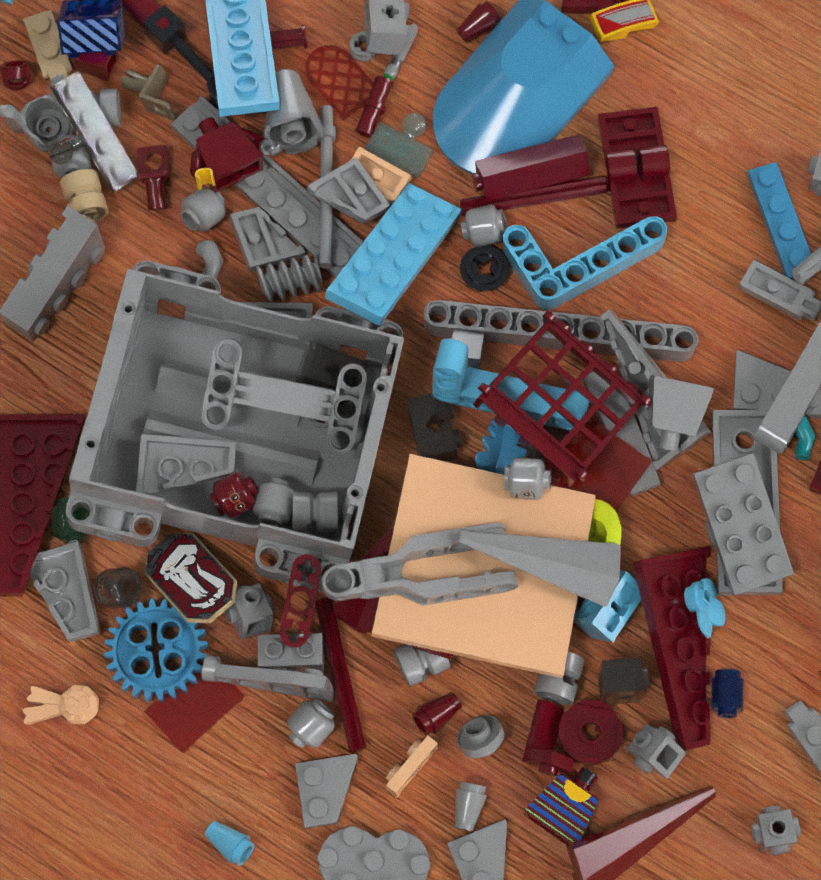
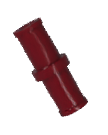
[355,76,393,138]

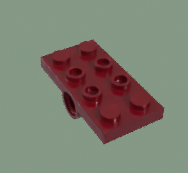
[597,106,677,229]

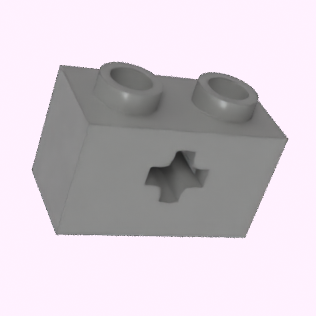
[364,0,411,55]
[257,633,324,673]

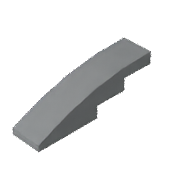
[583,372,661,497]

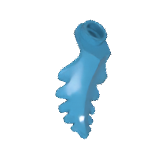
[475,416,527,475]

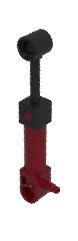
[119,0,219,109]

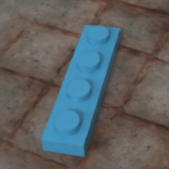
[747,162,811,280]

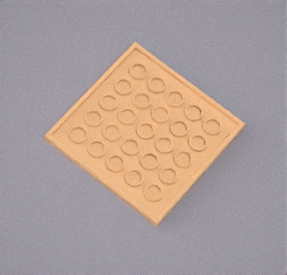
[371,454,596,678]

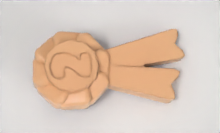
[22,685,99,725]

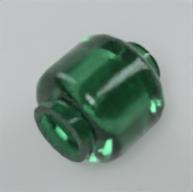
[50,497,90,544]

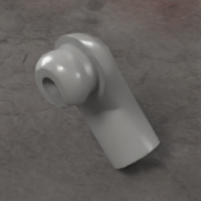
[196,240,223,279]

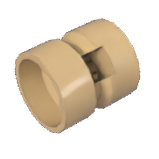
[60,169,109,223]

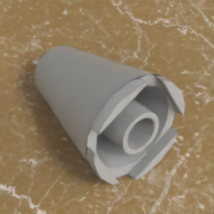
[263,69,324,154]

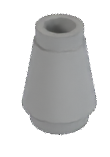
[454,781,488,831]

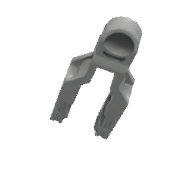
[322,523,518,606]

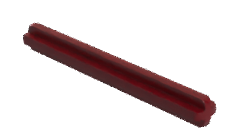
[460,175,608,217]
[315,598,366,752]

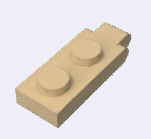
[23,10,72,84]

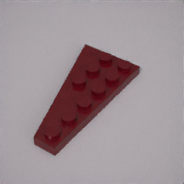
[0,414,85,597]
[632,546,710,751]

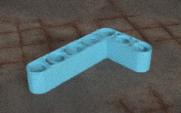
[503,216,667,310]
[432,339,589,431]

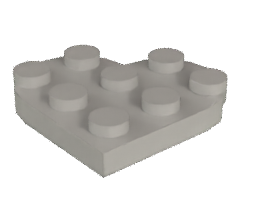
[318,826,430,880]

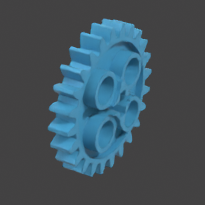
[104,598,209,703]

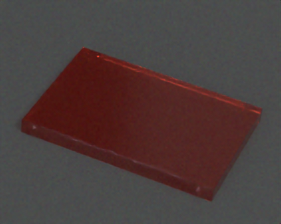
[144,662,245,753]

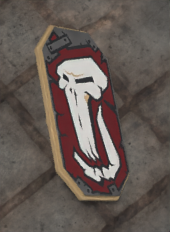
[144,533,237,623]

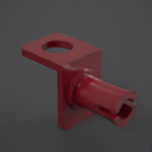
[137,145,170,211]

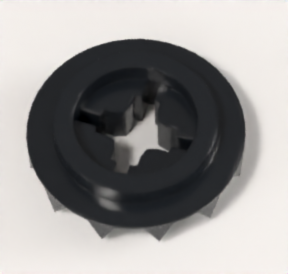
[460,245,509,293]

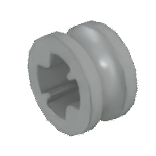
[350,32,376,62]

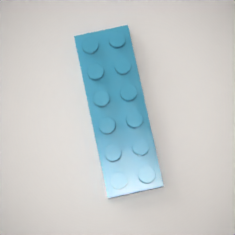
[205,0,280,117]
[325,183,461,326]

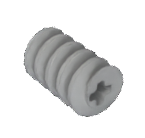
[256,253,322,302]

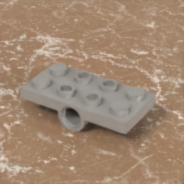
[691,453,794,595]

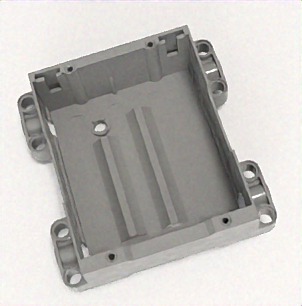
[66,261,404,592]

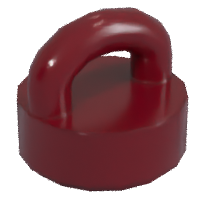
[0,60,31,90]

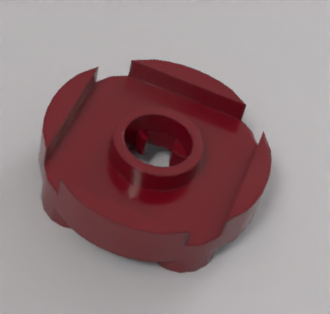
[558,699,623,766]

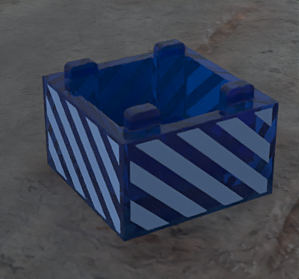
[57,0,125,58]

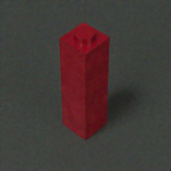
[472,134,590,202]

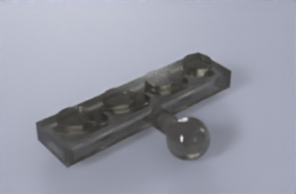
[49,71,138,192]

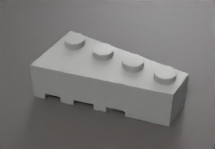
[0,205,105,342]

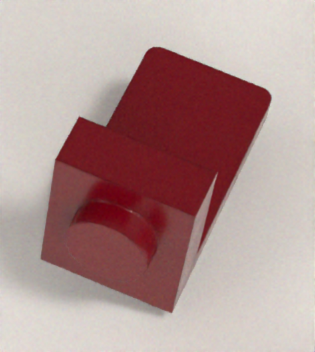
[522,699,575,776]

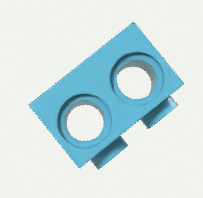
[573,571,641,642]

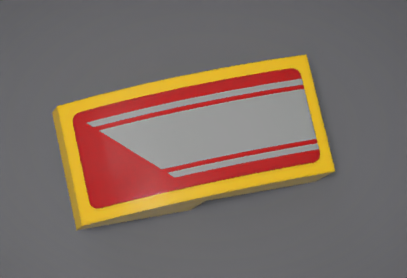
[589,0,659,42]

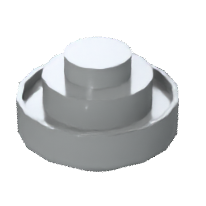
[457,715,505,758]

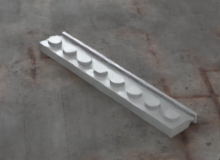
[171,96,363,278]

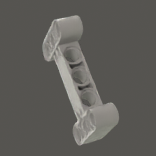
[201,338,367,454]

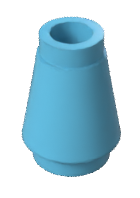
[204,821,254,866]

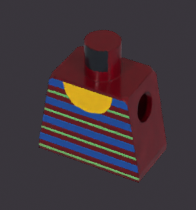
[524,767,599,845]

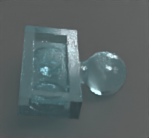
[366,113,433,178]

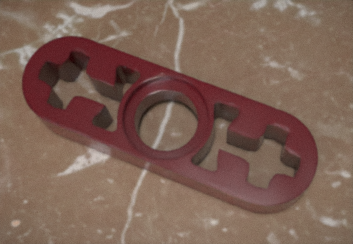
[280,554,321,648]

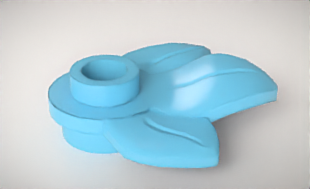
[684,578,726,638]

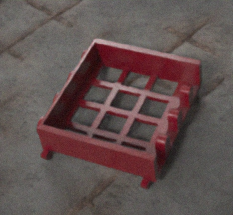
[473,311,652,488]

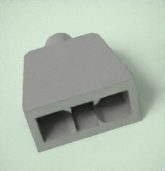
[648,376,714,452]

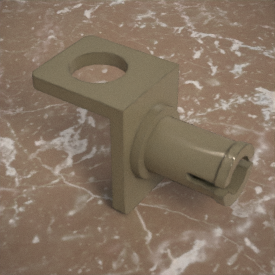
[121,64,177,121]

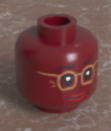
[210,471,259,519]

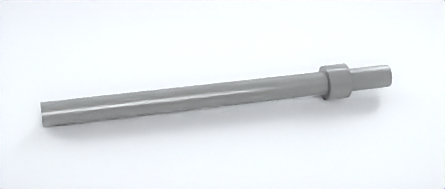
[318,105,336,269]

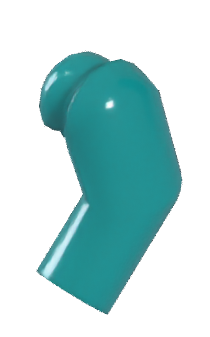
[794,416,815,461]

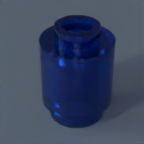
[711,669,744,718]

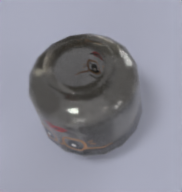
[94,567,142,609]

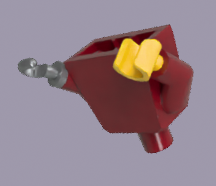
[190,117,283,193]

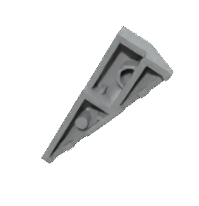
[601,309,711,470]
[455,530,621,608]

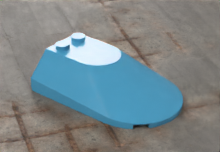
[433,0,614,174]

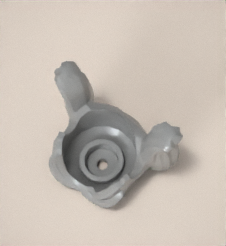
[0,74,74,152]

